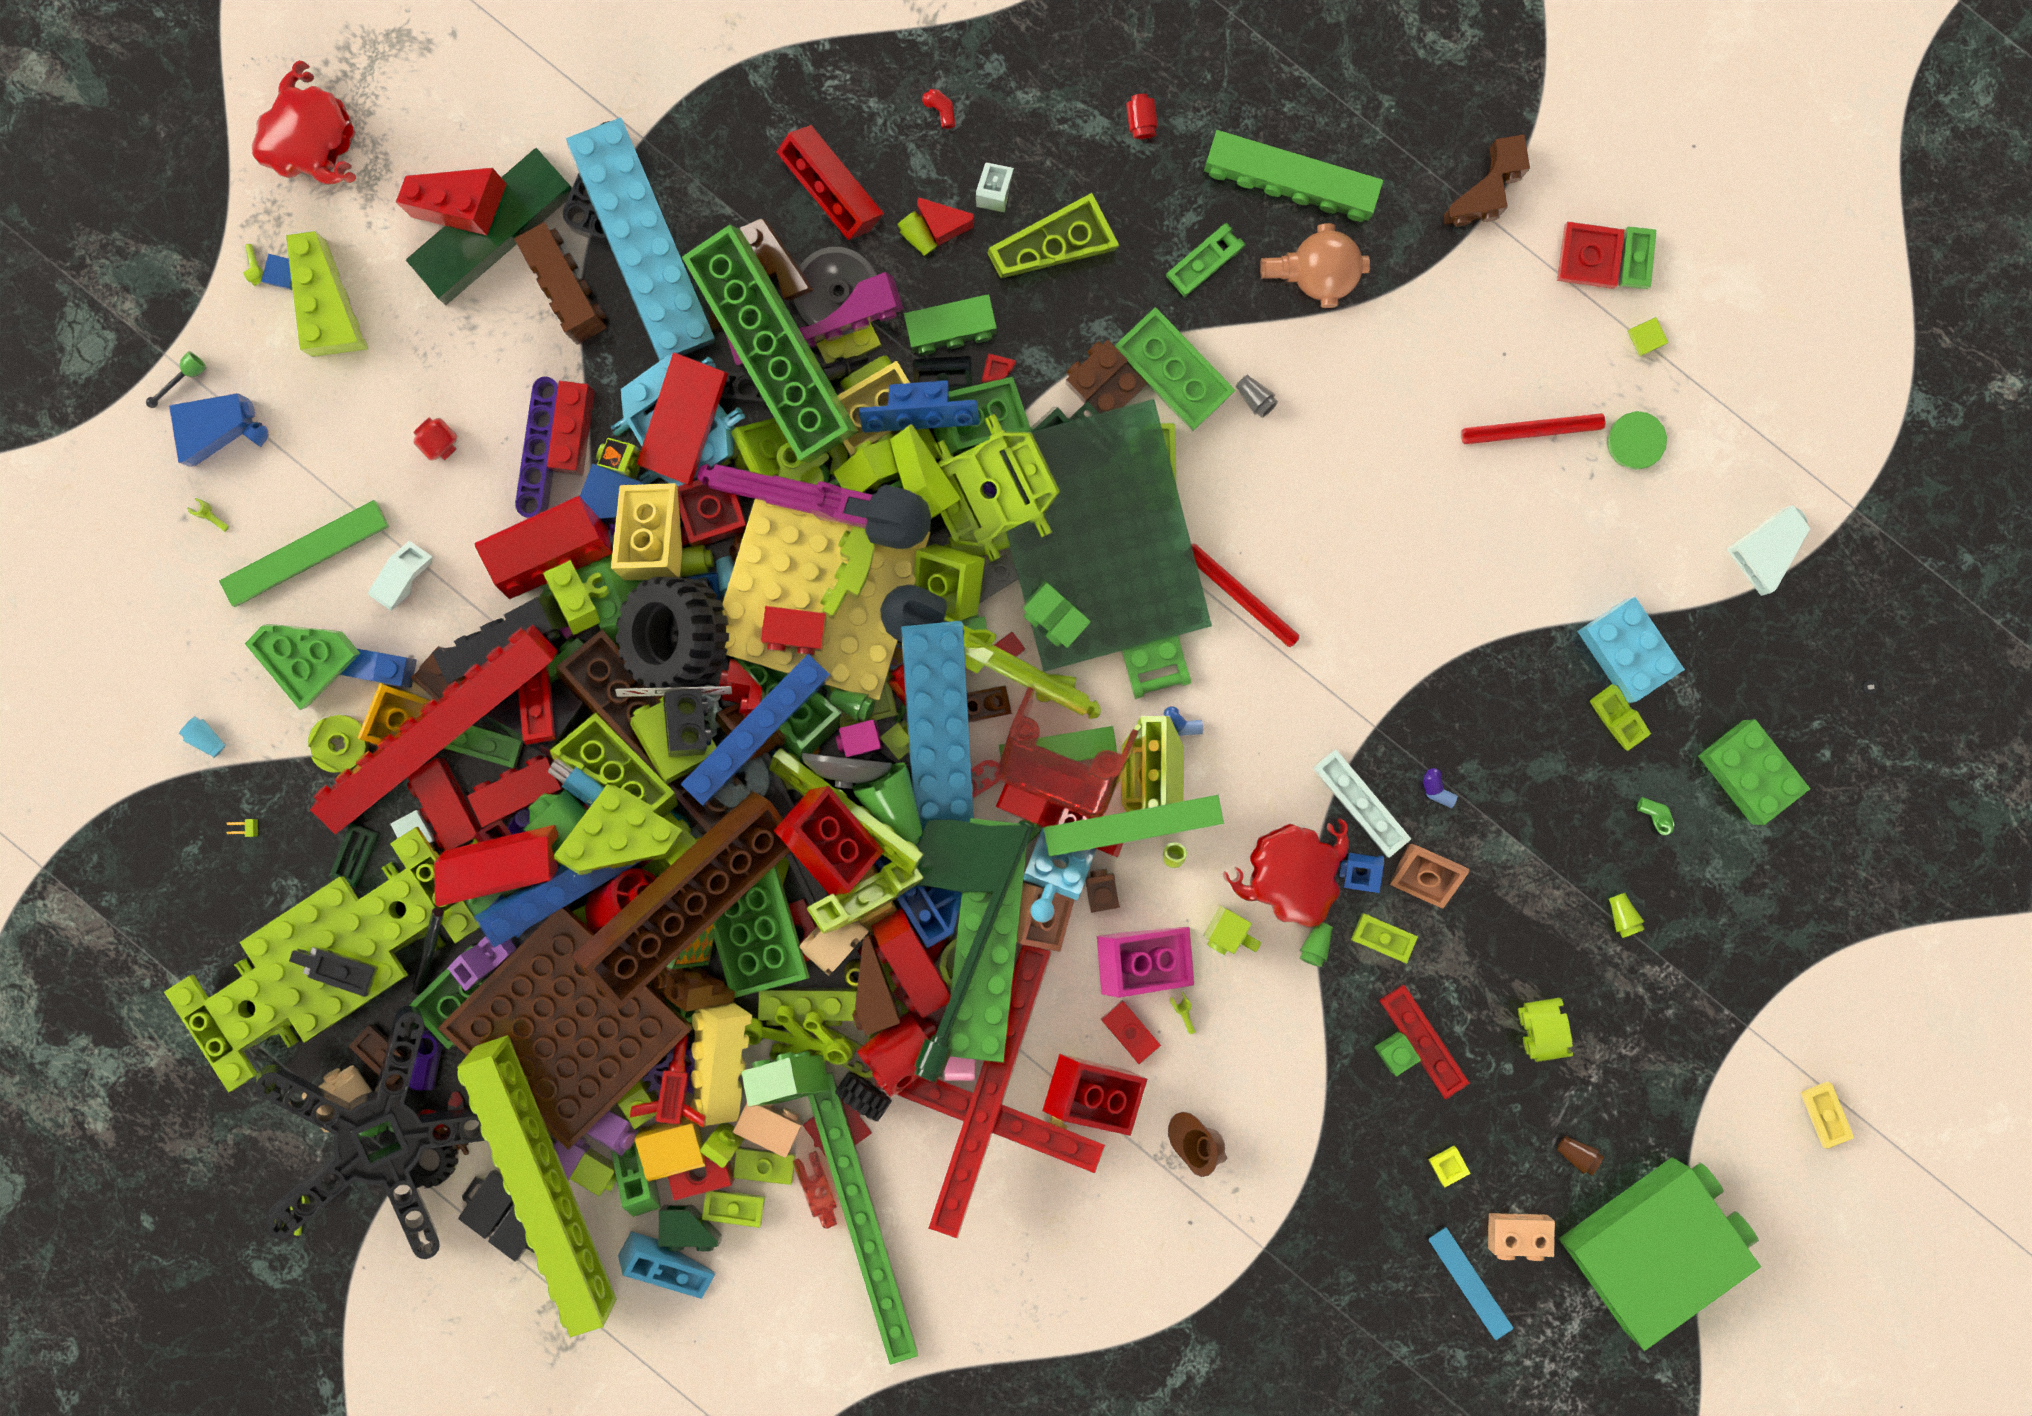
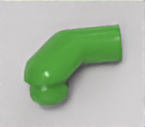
[1637,797,1675,835]

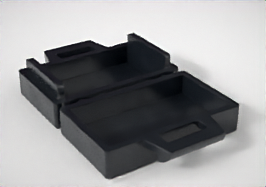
[458,1169,535,1262]

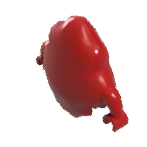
[252,60,356,185]
[1223,819,1349,927]

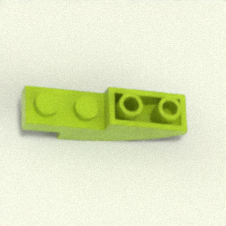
[820,526,875,619]

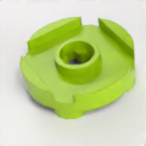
[308,715,370,773]

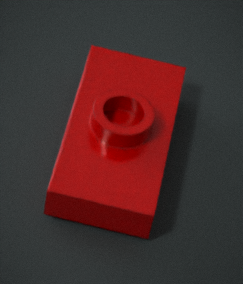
[1101,1000,1161,1064]

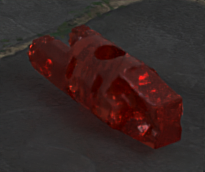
[792,1151,837,1229]

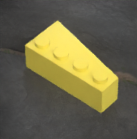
[691,1003,752,1126]

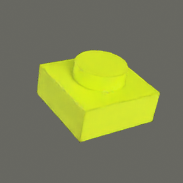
[1428,1146,1471,1187]

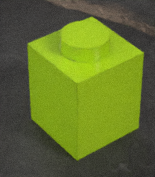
[569,1148,617,1197]

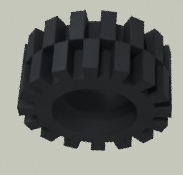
[835,1071,892,1121]
[411,1131,458,1189]

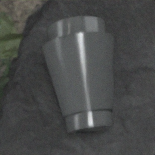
[1236,375,1278,418]

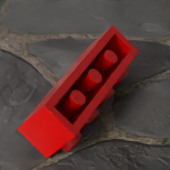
[776,125,884,240]

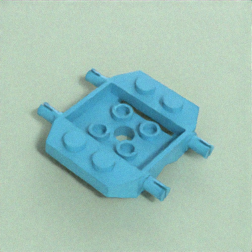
[611,355,745,486]

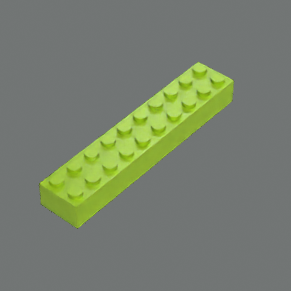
[457,1035,617,1338]

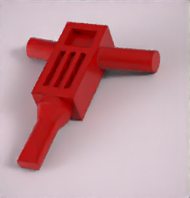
[630,1035,706,1128]

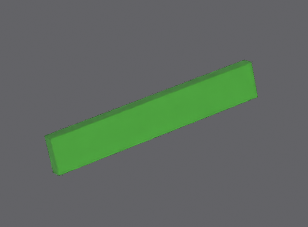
[219,500,389,607]
[1043,794,1224,856]

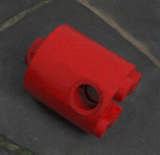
[585,869,656,934]
[856,1011,937,1097]

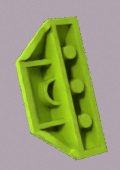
[1121,716,1184,812]

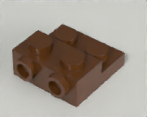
[1065,340,1147,423]
[651,967,735,1012]

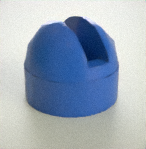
[241,422,269,447]

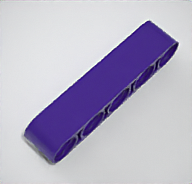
[515,376,558,519]

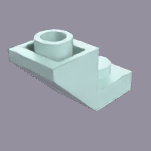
[368,541,432,611]

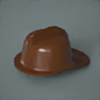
[1168,1112,1227,1177]

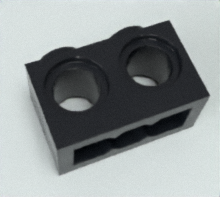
[663,689,711,757]

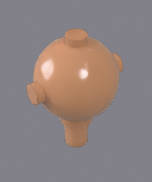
[1260,223,1370,308]

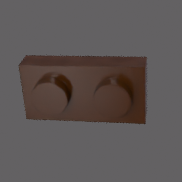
[348,1024,405,1085]

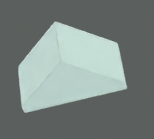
[976,163,1014,212]

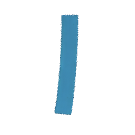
[1429,1228,1513,1340]

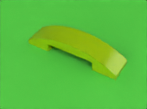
[807,862,923,934]

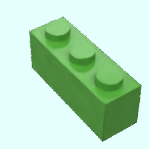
[904,294,997,355]

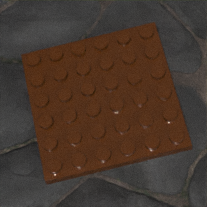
[438,906,693,1150]

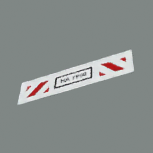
[615,686,732,697]

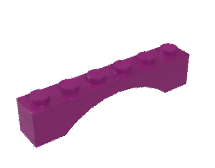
[726,272,904,368]

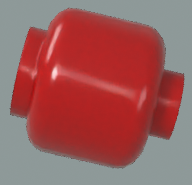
[413,417,457,461]

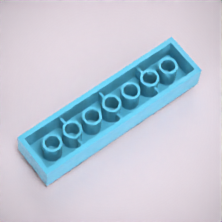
[566,117,715,361]

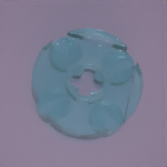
[715,756,770,808]

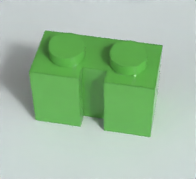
[1022,580,1091,648]

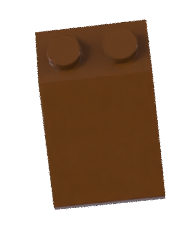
[852,933,901,1036]

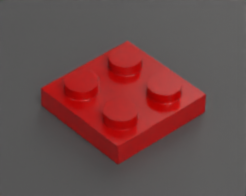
[1557,221,1625,289]

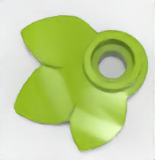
[777,443,829,485]

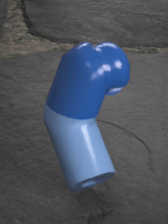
[1164,706,1203,736]

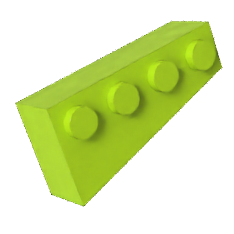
[987,193,1119,279]
[286,231,369,357]

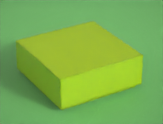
[1627,317,1669,357]

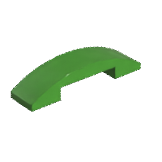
[999,726,1118,773]

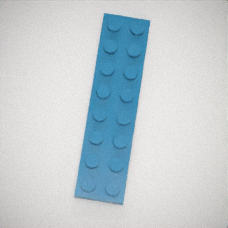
[901,621,974,839]

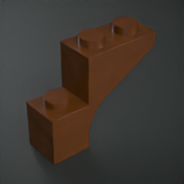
[1443,135,1530,227]

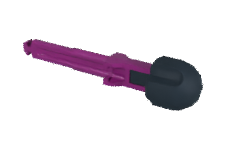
[696,464,931,549]

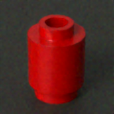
[1126,94,1158,140]

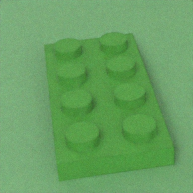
[1115,307,1236,431]

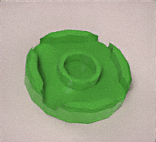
[1607,411,1667,470]

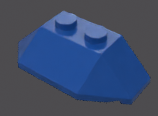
[874,842,962,949]

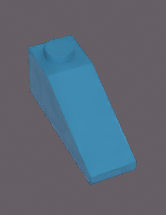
[618,1231,715,1299]

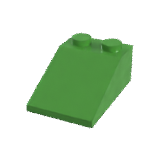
[933,377,1030,455]

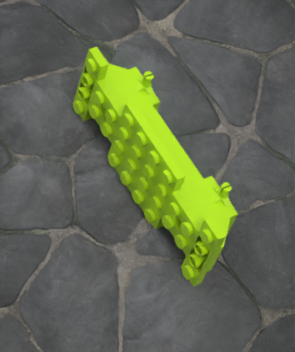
[164,827,480,1093]

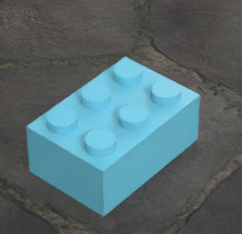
[1577,597,1685,703]

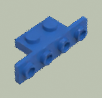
[859,381,980,433]

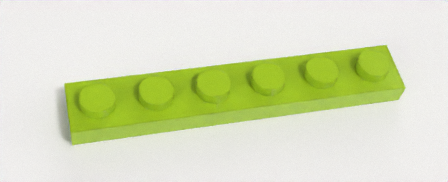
[769,748,923,875]

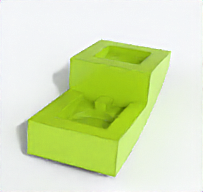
[1590,684,1651,751]

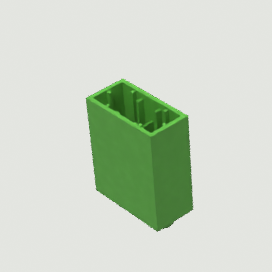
[1558,1157,1761,1351]

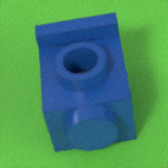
[1340,853,1384,893]

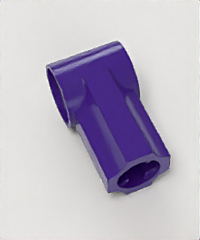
[409,1029,445,1091]

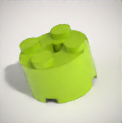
[1518,997,1573,1062]

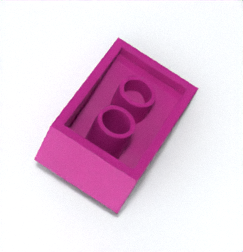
[1097,927,1194,998]

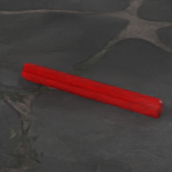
[1461,413,1606,444]
[1184,543,1300,647]

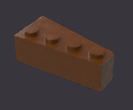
[514,222,607,345]

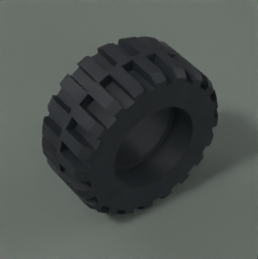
[616,577,729,688]

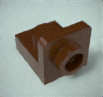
[1085,868,1120,913]

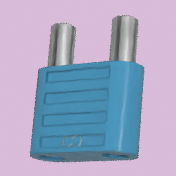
[548,758,605,806]

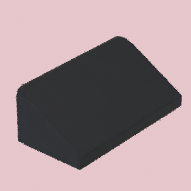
[913,356,972,391]

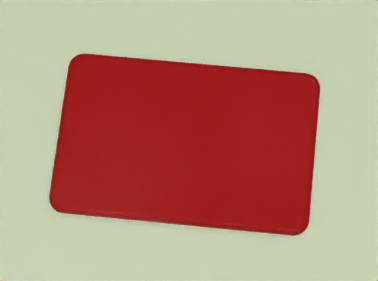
[994,632,1025,657]

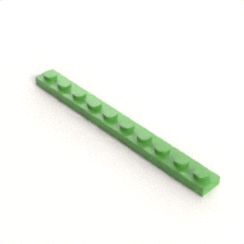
[808,1072,918,1365]

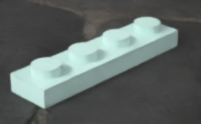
[1313,749,1411,858]

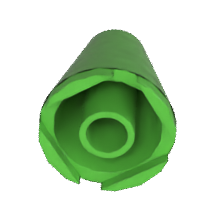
[853,763,923,845]

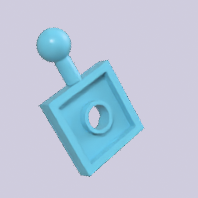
[1023,827,1096,922]

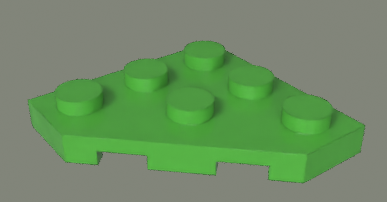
[245,624,361,710]

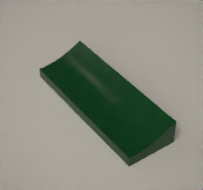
[406,148,572,305]

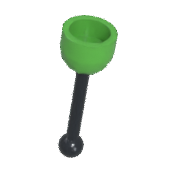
[146,351,207,408]

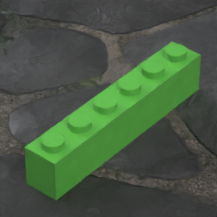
[1204,130,1383,222]

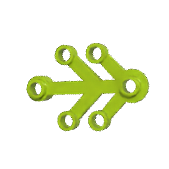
[744,1006,853,1065]

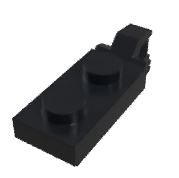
[289,947,378,997]

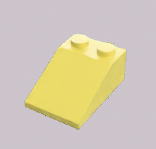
[611,483,682,580]

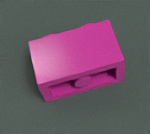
[836,720,884,758]

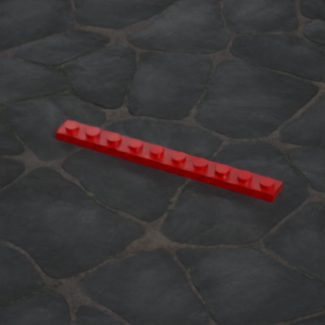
[928,944,1052,1239]

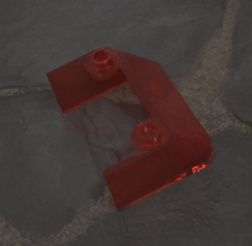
[998,687,1138,818]

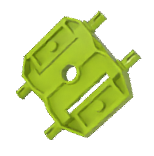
[933,414,1060,562]

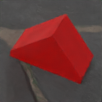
[917,198,975,246]

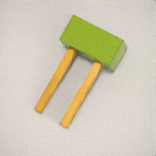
[227,819,258,837]

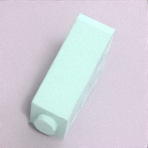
[1727,505,1811,596]

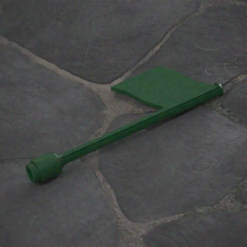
[914,819,1035,1083]

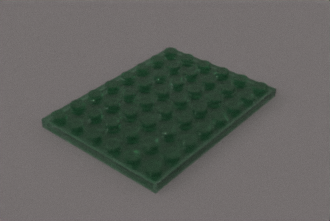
[993,399,1212,672]

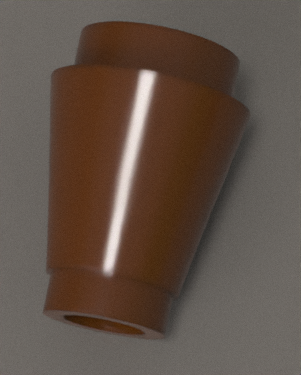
[1556,1135,1604,1176]

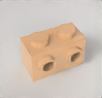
[1488,1213,1555,1261]

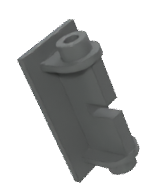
[979,553,1021,604]

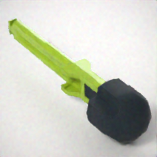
[880,585,1101,719]

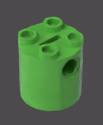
[523,789,588,866]

